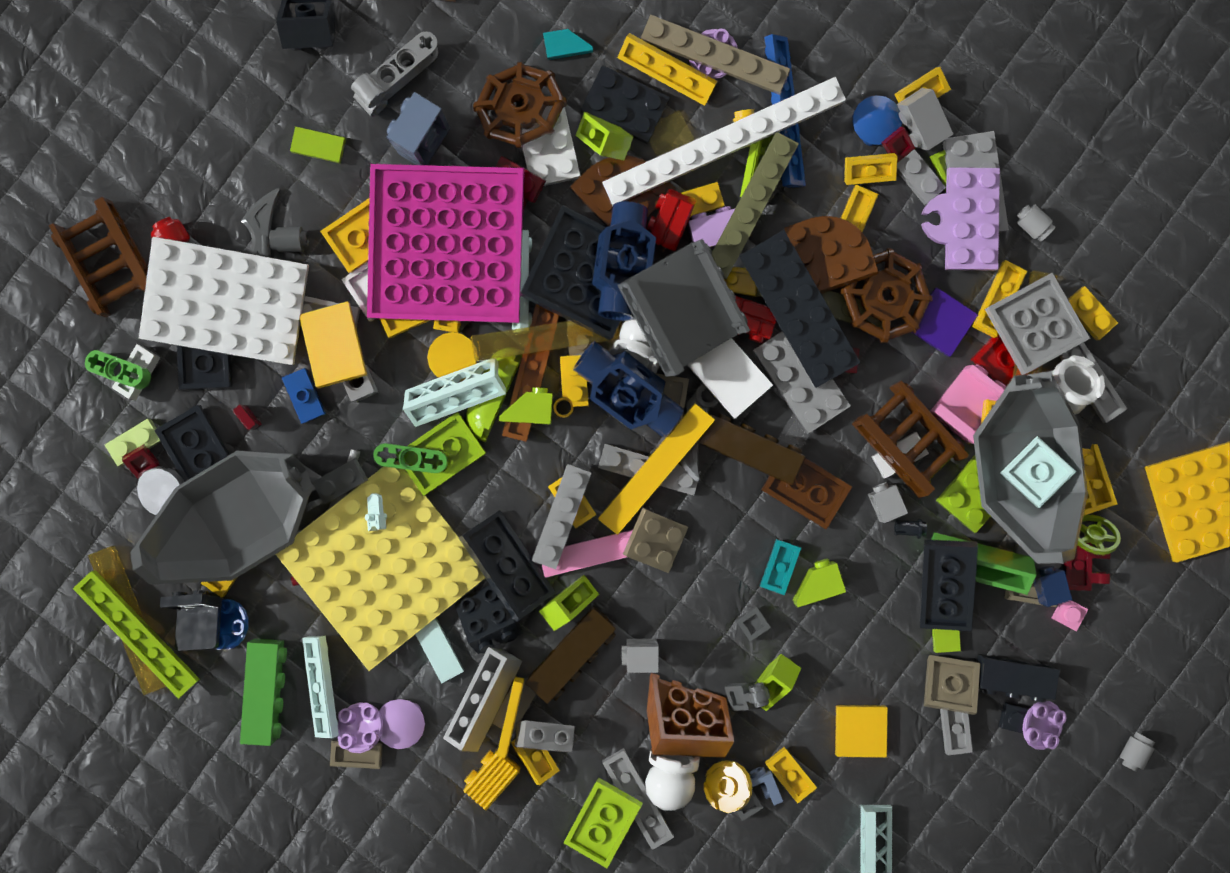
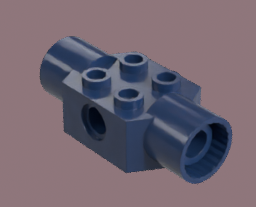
[592,201,656,321]
[573,341,684,437]

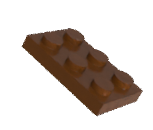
[761,458,852,529]

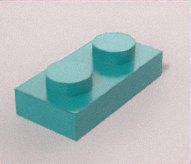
[760,539,801,595]

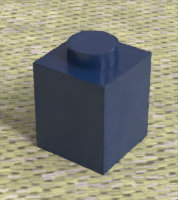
[1033,566,1072,607]

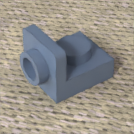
[750,767,783,805]

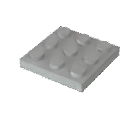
[985,273,1090,375]

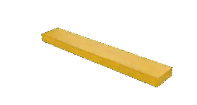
[598,403,715,535]

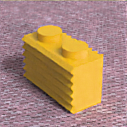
[463,748,521,810]

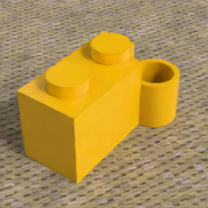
[554,355,589,418]

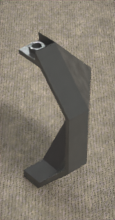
[973,371,1088,564]
[130,451,312,584]

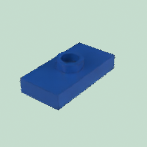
[282,368,326,424]

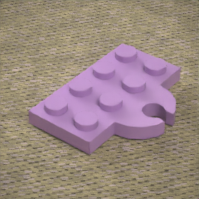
[921,168,1000,271]

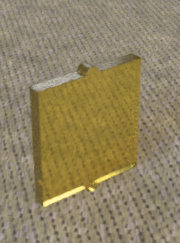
[649,110,695,157]

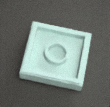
[1000,436,1076,508]

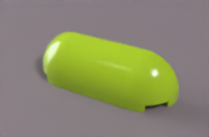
[466,347,524,443]

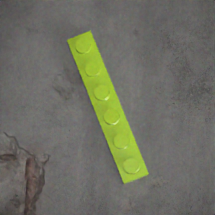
[73,570,200,699]

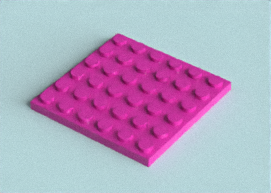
[367,164,524,323]

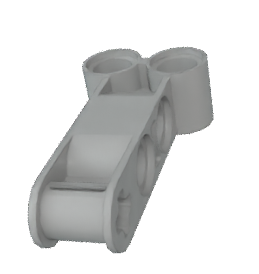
[351,31,438,117]

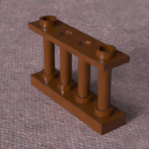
[49,197,148,317]
[852,380,969,498]

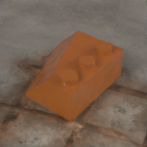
[647,673,734,758]

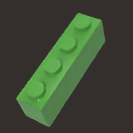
[931,532,1036,595]
[240,638,287,746]

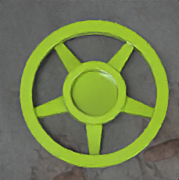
[1077,515,1121,556]

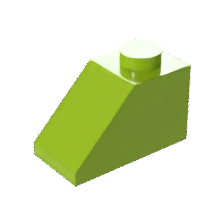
[575,112,633,160]
[499,388,553,424]
[793,559,846,607]
[539,575,599,631]
[755,654,801,711]

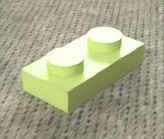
[105,419,161,466]

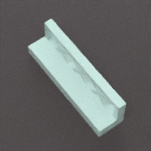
[403,357,506,427]
[860,805,892,873]

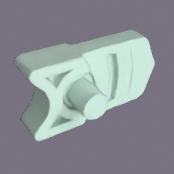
[365,493,387,531]

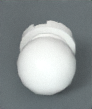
[610,317,660,373]
[1051,355,1105,415]
[645,748,700,810]

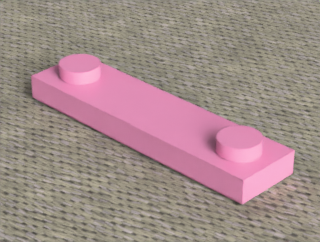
[542,530,633,577]

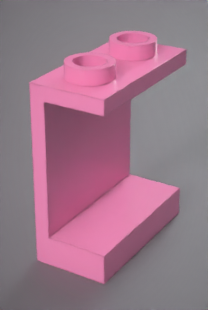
[930,365,1006,444]

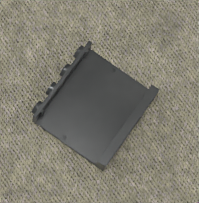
[618,239,750,377]

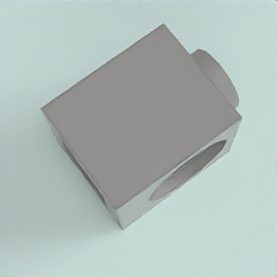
[343,365,379,403]
[868,482,908,523]

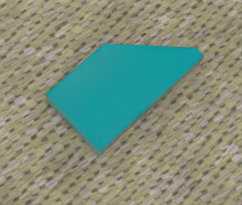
[543,29,593,60]

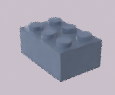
[387,92,450,165]

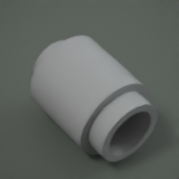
[1017,204,1055,242]
[1120,732,1155,772]

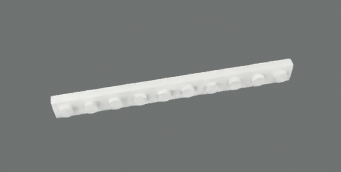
[602,77,846,206]

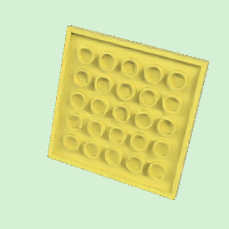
[276,458,485,671]

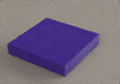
[911,287,978,357]

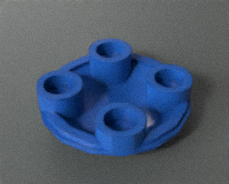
[852,95,902,146]
[216,599,249,650]

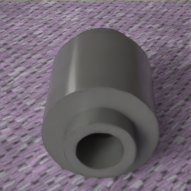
[269,226,309,253]

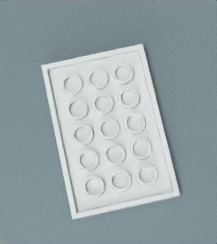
[139,237,309,365]

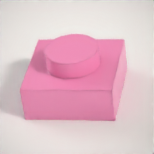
[1052,601,1088,631]

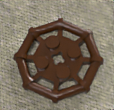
[473,62,567,148]
[841,248,933,343]

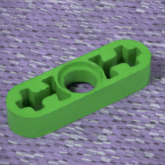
[85,350,151,390]
[374,443,448,473]

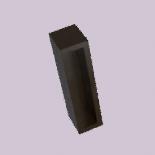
[699,414,805,486]
[525,606,616,704]

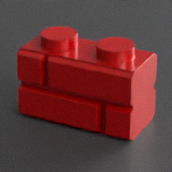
[646,189,697,251]
[735,296,776,343]

